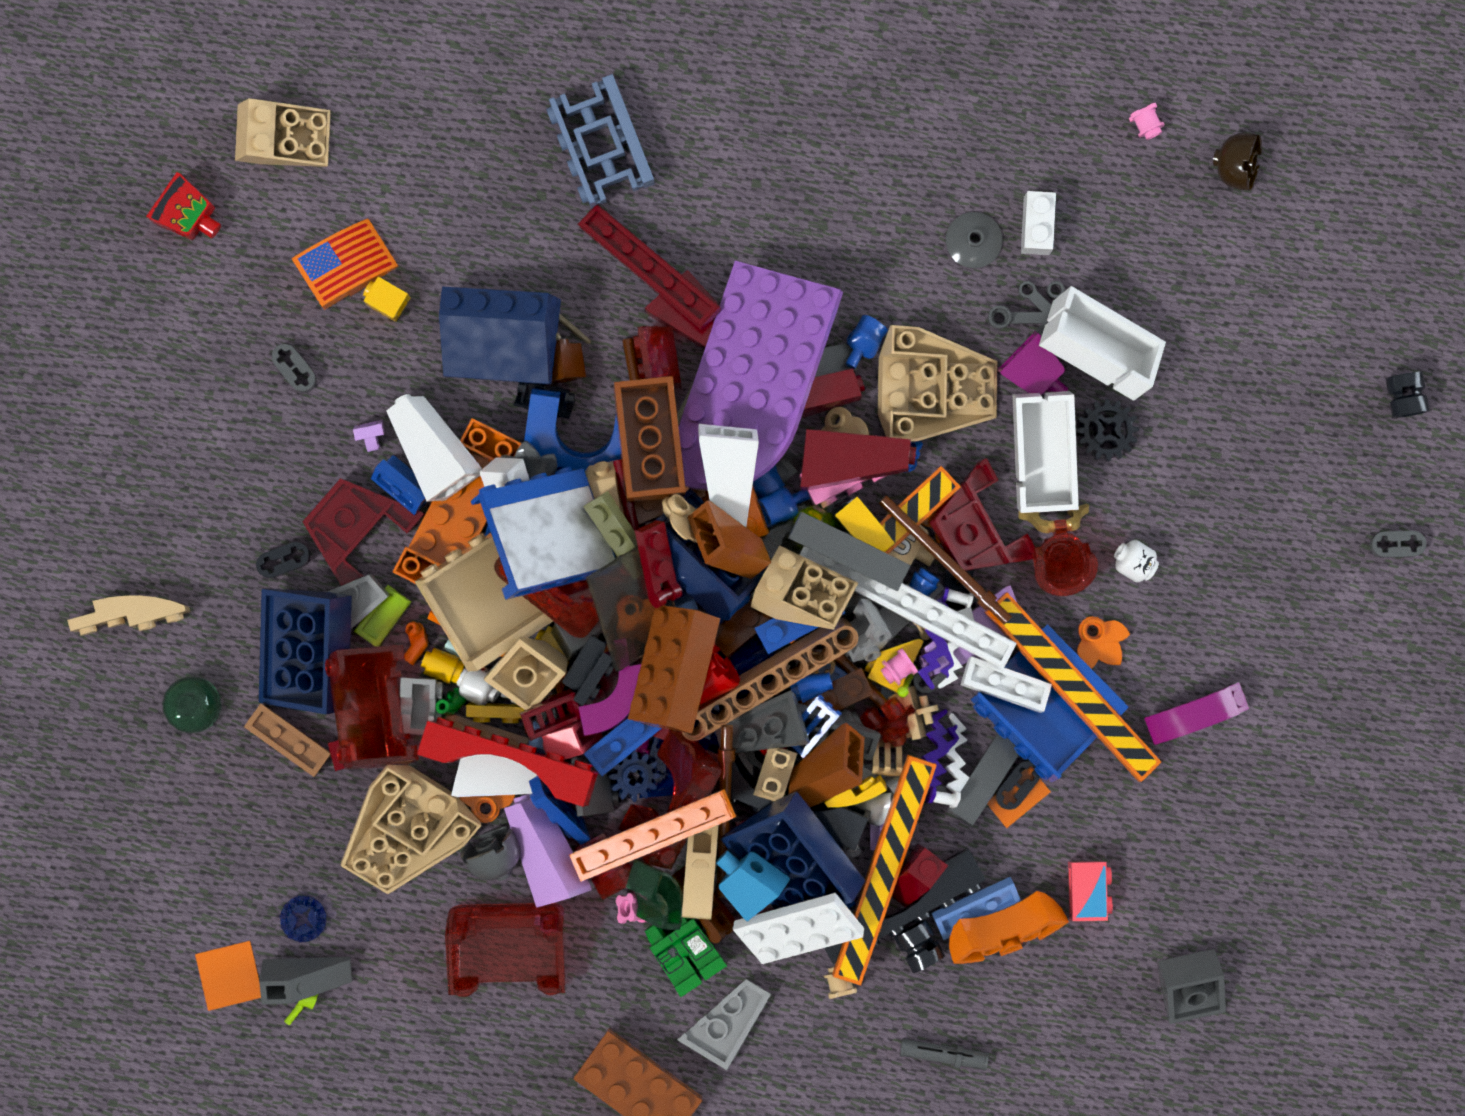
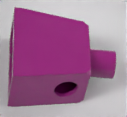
[997,331,1068,395]

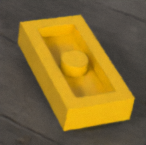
[466,703,525,723]

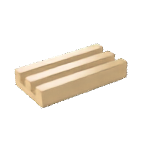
[872,734,902,777]

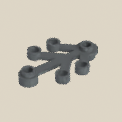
[987,281,1065,356]

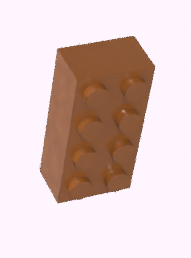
[613,376,686,503]
[628,606,720,734]
[573,1028,703,1116]

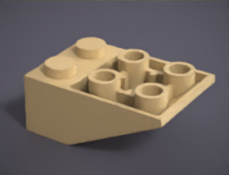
[235,98,330,167]
[751,545,858,630]

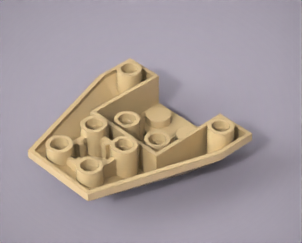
[878,325,997,442]
[341,764,481,894]

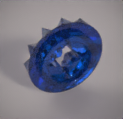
[279,895,327,942]

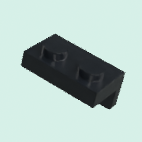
[562,635,617,706]

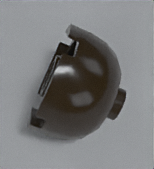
[1213,133,1262,191]

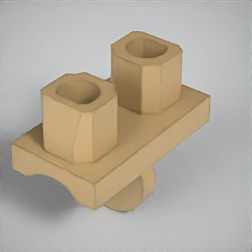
[888,686,939,740]
[753,748,797,802]

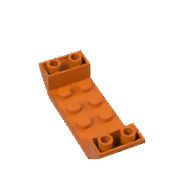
[393,418,522,584]

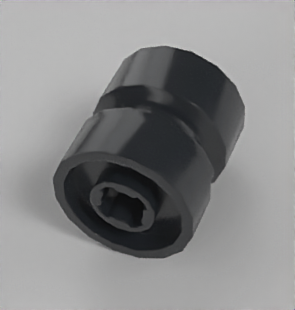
[1385,371,1430,418]
[894,919,945,973]

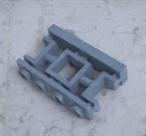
[546,74,655,209]

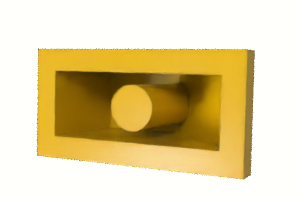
[864,639,924,693]

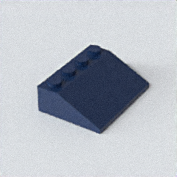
[439,286,561,385]
[655,488,768,624]
[259,588,352,715]
[720,791,865,909]

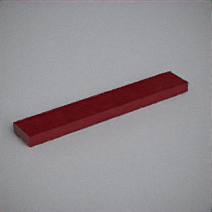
[578,204,721,331]

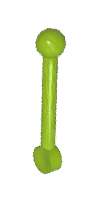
[897,664,919,697]

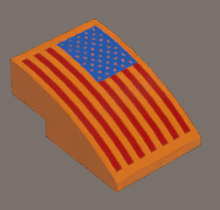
[291,218,399,310]

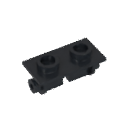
[514,382,576,419]

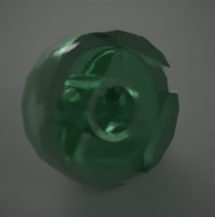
[162,676,222,734]

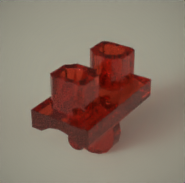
[860,696,916,747]

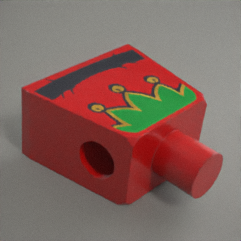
[146,172,221,240]

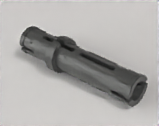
[900,1038,989,1071]

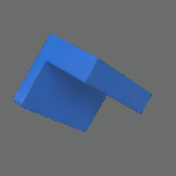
[371,456,427,516]

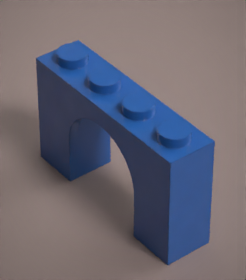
[524,388,621,471]

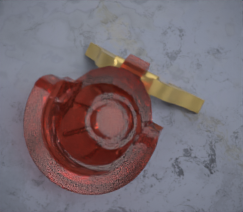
[1018,504,1098,596]

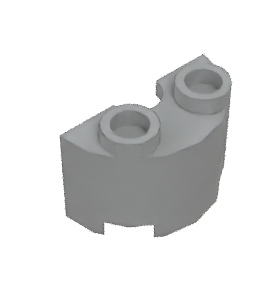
[840,598,892,662]
[399,677,443,735]

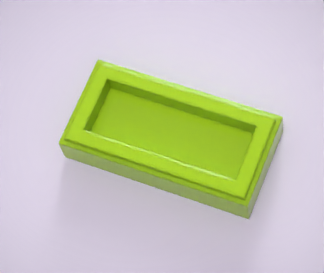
[354,585,412,648]

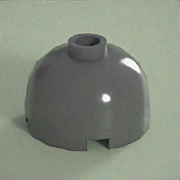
[460,826,520,881]

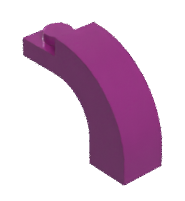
[579,637,641,736]
[1144,682,1249,745]

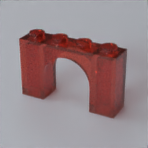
[619,730,723,870]

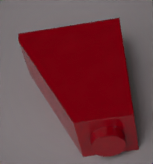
[801,368,865,419]
[892,844,948,907]

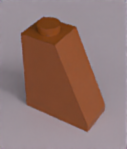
[687,500,772,579]
[788,723,865,808]

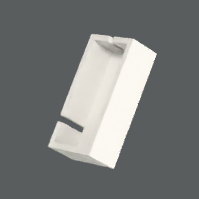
[1039,286,1166,401]
[1012,391,1079,513]

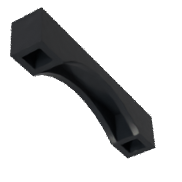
[694,743,871,850]
[824,848,986,964]

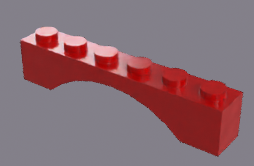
[417,717,599,807]

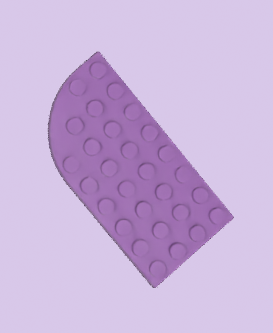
[679,261,843,491]

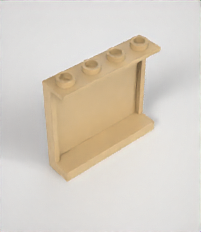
[415,533,571,671]

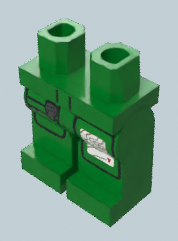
[645,906,727,998]

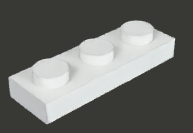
[961,656,1052,713]

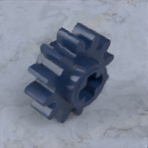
[607,750,660,802]

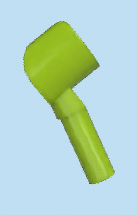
[284,994,318,1025]

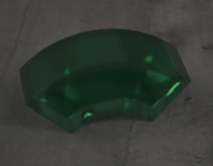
[626,859,683,930]

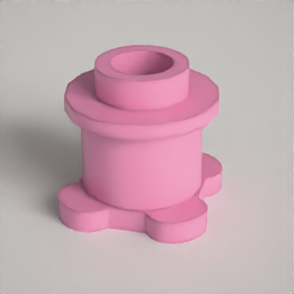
[1129,103,1165,140]
[881,648,918,686]
[616,893,653,924]

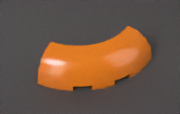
[949,891,1069,964]

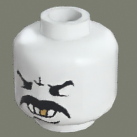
[1114,540,1159,582]

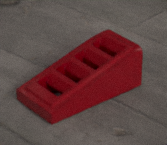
[520,689,581,741]

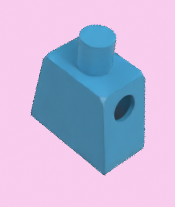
[716,850,790,922]

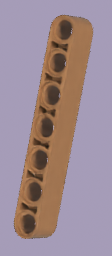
[682,618,859,741]

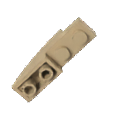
[68,595,190,636]
[682,798,718,920]

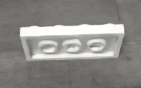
[733,893,864,964]

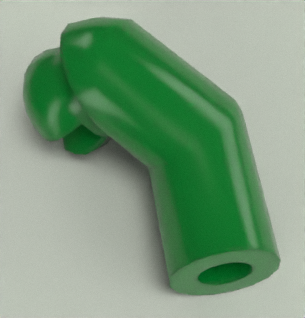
[435,688,466,716]

